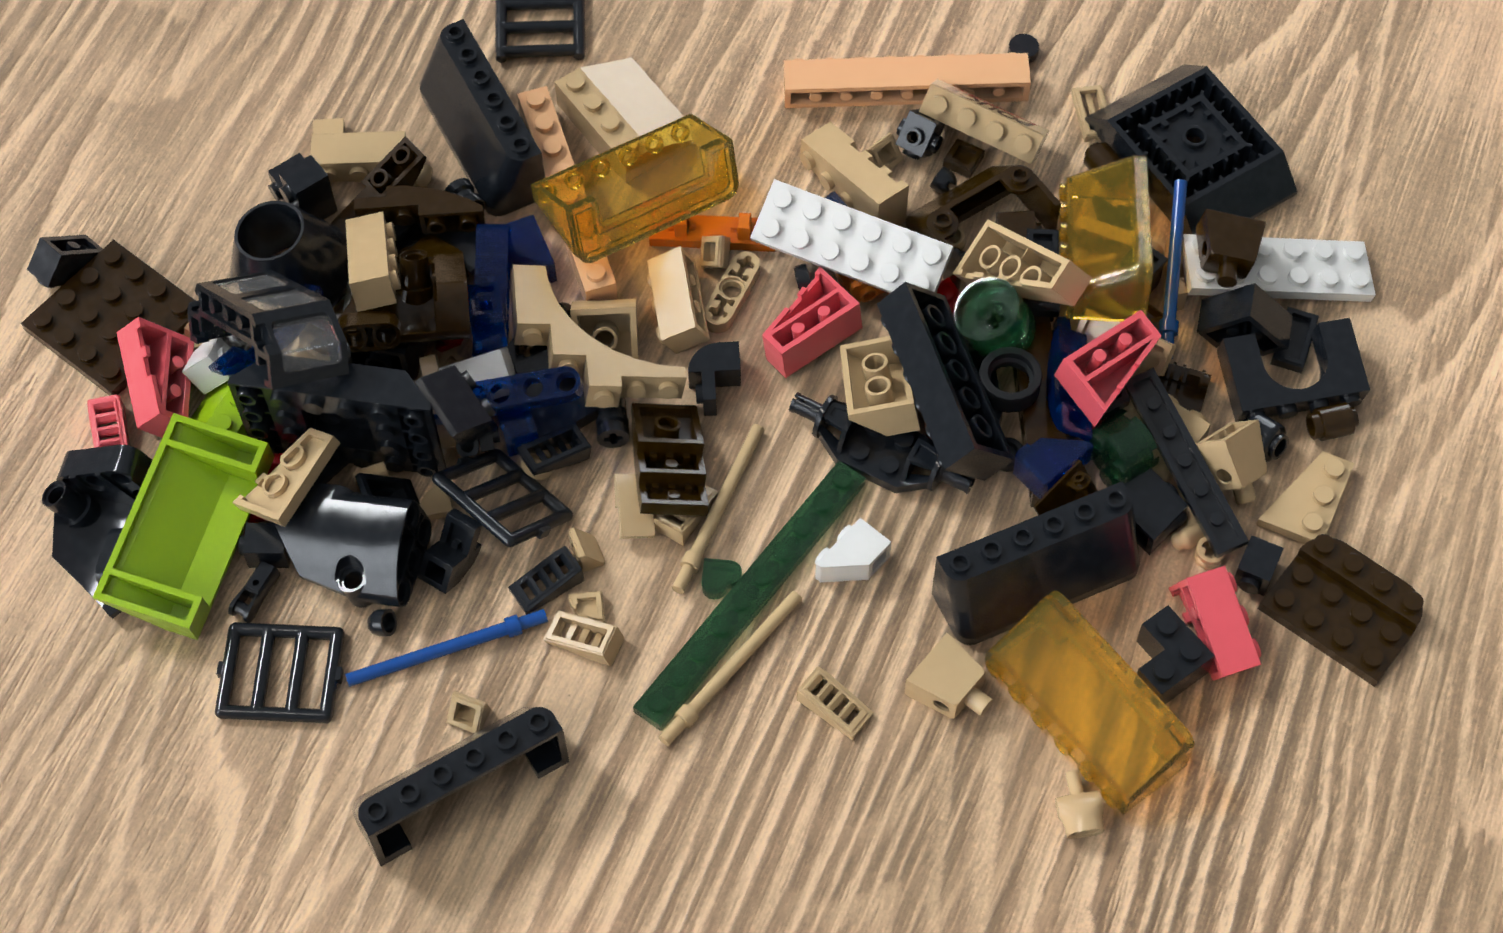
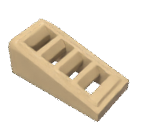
[654,485,719,545]
[544,610,624,666]
[797,666,874,740]

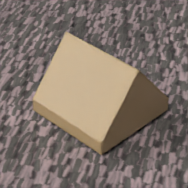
[866,133,904,170]
[700,235,731,270]
[446,691,491,733]

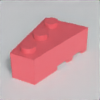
[762,267,862,378]
[1054,310,1162,427]
[116,317,194,438]
[1169,565,1261,681]

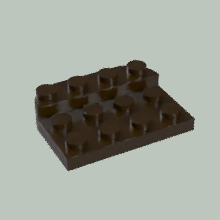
[1258,534,1424,687]

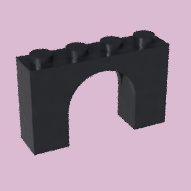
[1217,318,1370,422]

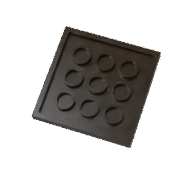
[21,239,196,396]

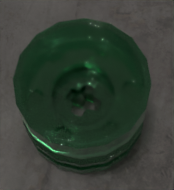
[953,277,1036,358]

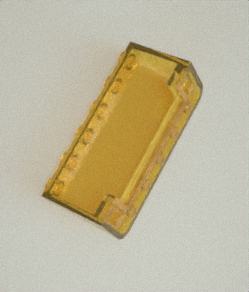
[531,114,739,263]
[1058,155,1153,322]
[985,590,1195,815]

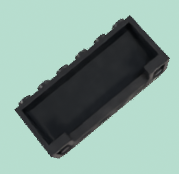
[420,19,548,216]
[932,481,1140,645]
[353,707,569,866]

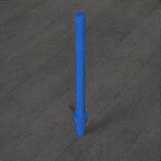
[1159,179,1187,360]
[345,609,548,687]

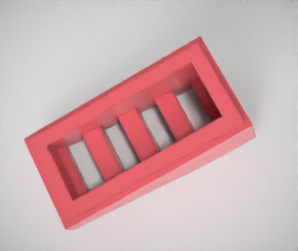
[87,394,130,448]

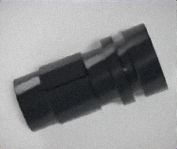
[596,397,630,448]

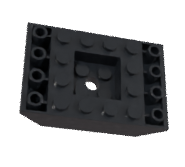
[1085,65,1297,234]
[228,354,447,477]

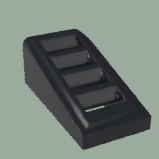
[517,422,592,476]
[508,546,584,615]

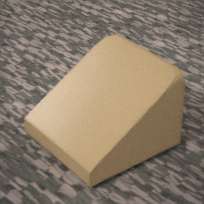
[568,528,605,572]

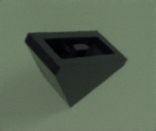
[355,473,420,505]

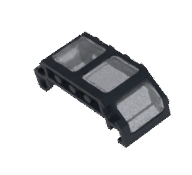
[187,270,351,389]

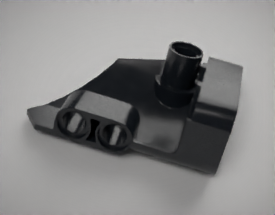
[42,445,152,619]
[274,482,432,608]

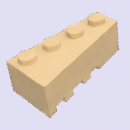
[800,121,909,226]

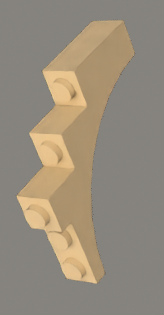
[510,265,687,408]

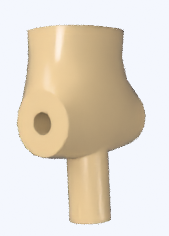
[1055,770,1104,839]

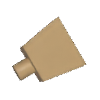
[1197,420,1267,504]
[904,633,993,719]

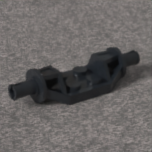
[789,392,976,494]

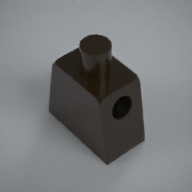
[1196,209,1266,288]

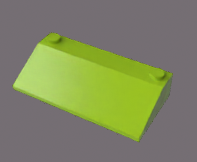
[93,413,275,640]

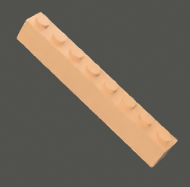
[784,52,1031,108]
[517,86,618,301]

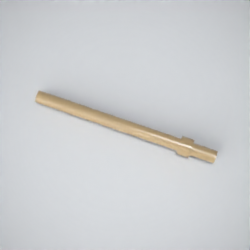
[672,424,765,594]
[658,591,802,746]

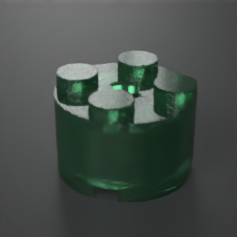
[1080,409,1159,487]

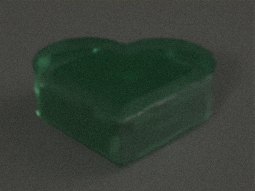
[702,558,742,600]

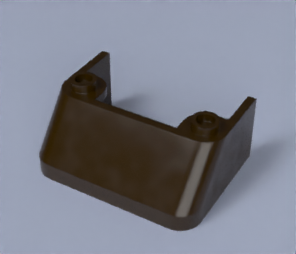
[905,165,1061,289]

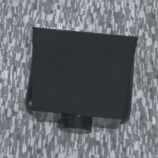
[1124,468,1188,556]

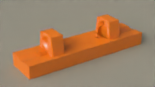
[649,210,775,252]

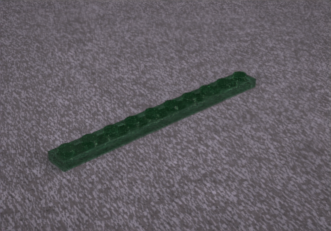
[633,461,866,731]

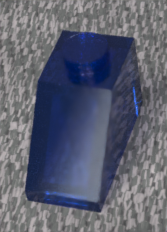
[495,215,557,283]
[468,281,508,351]
[1013,438,1093,499]

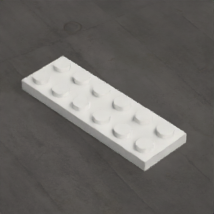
[750,179,954,293]
[1181,234,1376,302]

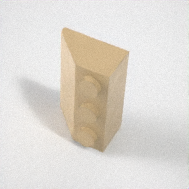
[839,336,920,436]

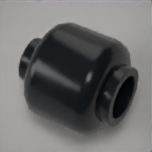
[1243,413,1289,462]

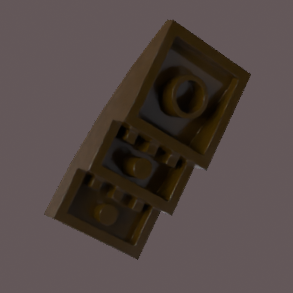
[631,403,709,516]

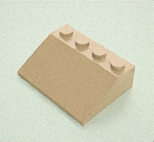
[554,58,702,185]

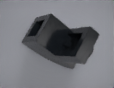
[688,341,741,416]
[417,508,482,594]

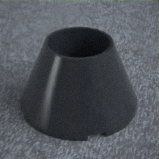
[229,201,349,307]

